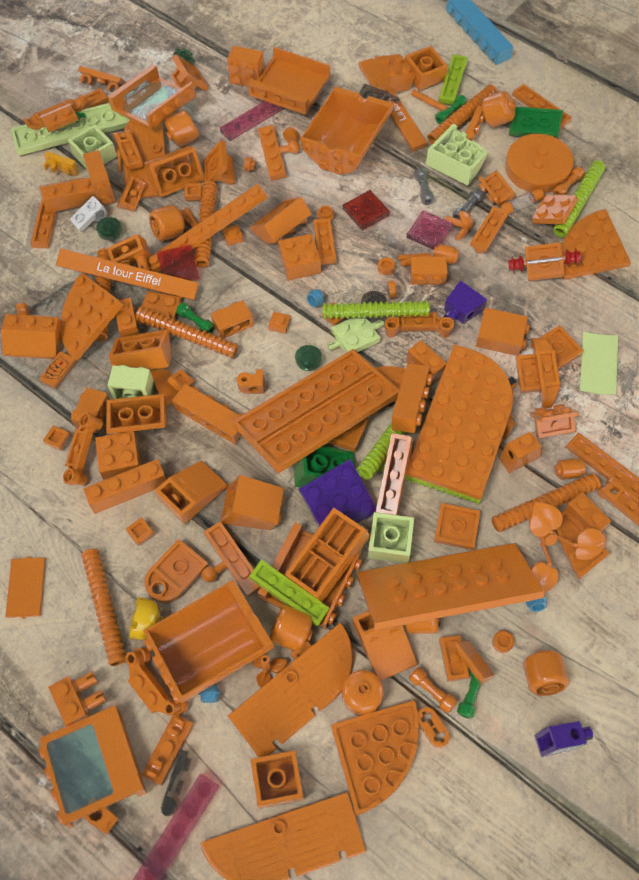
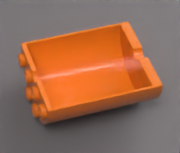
[300,86,394,175]
[143,579,274,704]

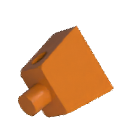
[499,432,542,474]

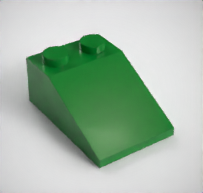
[293,446,356,488]

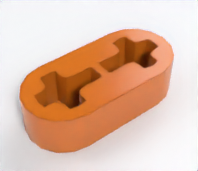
[418,707,450,748]

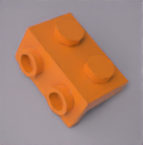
[478,170,516,208]

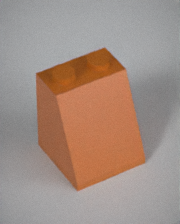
[220,475,285,530]

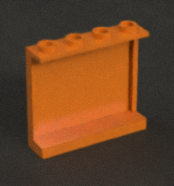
[248,47,330,115]
[258,523,363,630]

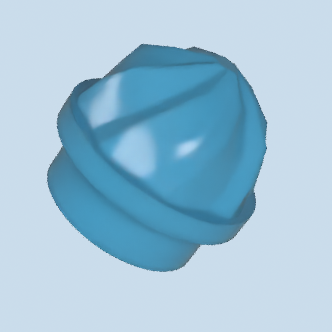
[307,289,325,307]
[526,596,547,612]
[199,684,220,703]

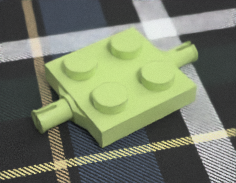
[327,316,384,353]

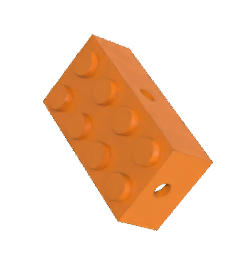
[285,508,370,603]

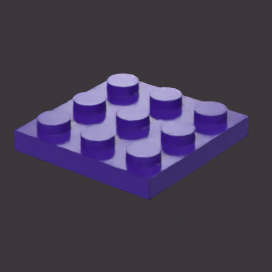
[298,459,377,527]

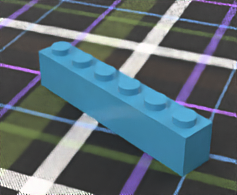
[446,0,513,65]

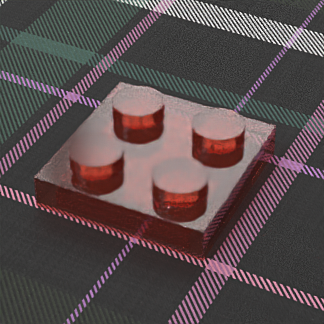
[343,190,390,231]
[157,244,200,281]

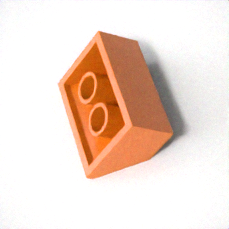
[143,146,204,197]
[38,176,95,213]
[249,196,311,244]
[1,314,62,359]
[108,329,171,370]
[106,394,168,434]

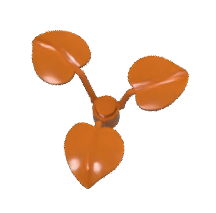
[529,501,607,592]

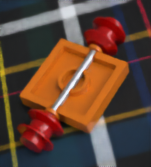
[508,242,581,281]

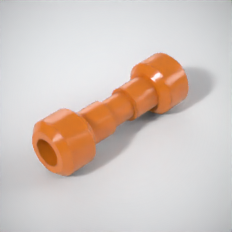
[553,166,585,195]
[409,667,457,713]

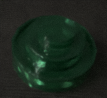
[173,48,196,65]
[96,217,122,240]
[295,345,322,371]

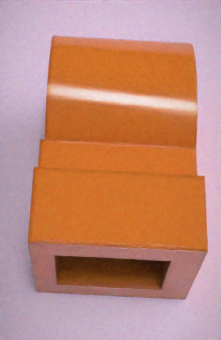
[236,369,265,394]
[83,797,119,835]

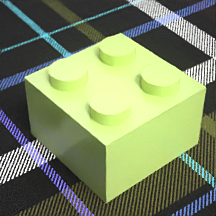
[68,124,117,170]
[108,365,156,399]
[368,512,414,563]

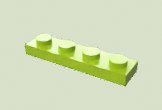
[438,54,468,105]
[249,559,330,626]

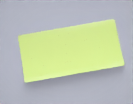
[580,332,618,395]

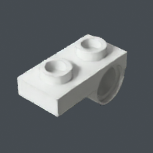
[70,196,107,232]

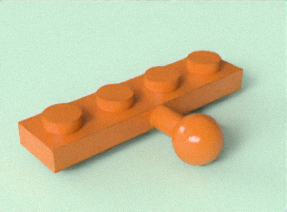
[257,125,300,181]
[201,521,261,598]

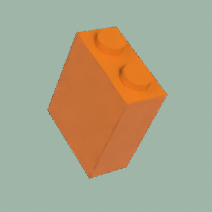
[83,150,116,205]
[476,307,530,356]

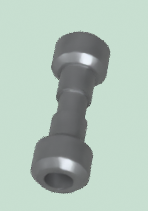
[414,167,434,205]
[452,188,484,220]

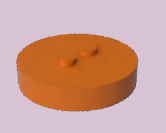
[505,134,574,193]

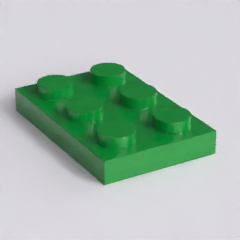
[509,106,563,139]

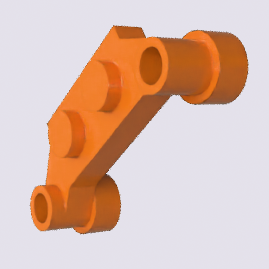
[385,312,454,338]
[63,412,103,486]
[126,647,189,716]

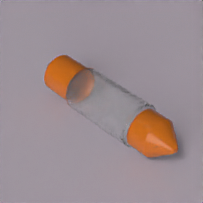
[500,188,545,214]

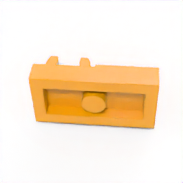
[43,151,79,177]

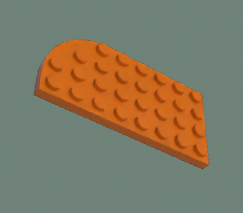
[406,344,513,500]

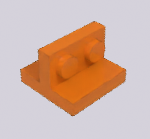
[171,54,209,91]
[203,140,235,185]

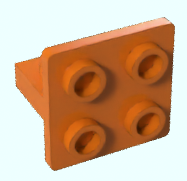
[530,404,579,438]

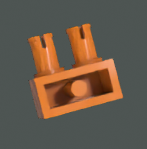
[107,234,151,271]
[48,670,107,726]

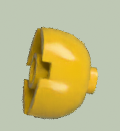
[129,597,164,640]

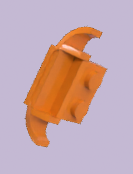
[23,94,85,132]
[515,337,560,408]

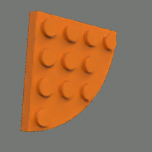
[561,209,631,280]
[61,273,124,361]
[331,700,419,816]

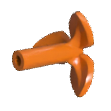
[445,211,474,240]
[252,655,287,687]

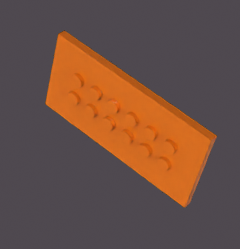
[232,349,399,474]
[357,543,544,630]

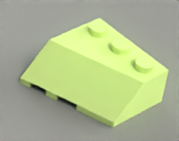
[425,123,488,185]

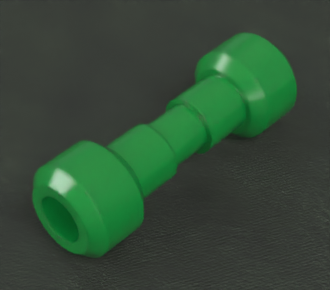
[435,95,468,124]
[176,302,215,334]
[457,671,481,719]

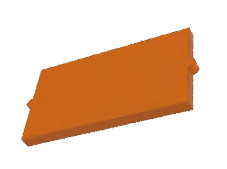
[5,556,46,619]

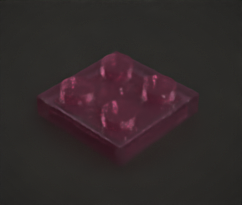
[407,210,453,250]

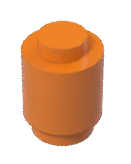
[433,244,459,264]
[554,458,585,480]

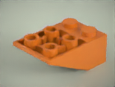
[154,460,228,525]
[352,611,417,681]

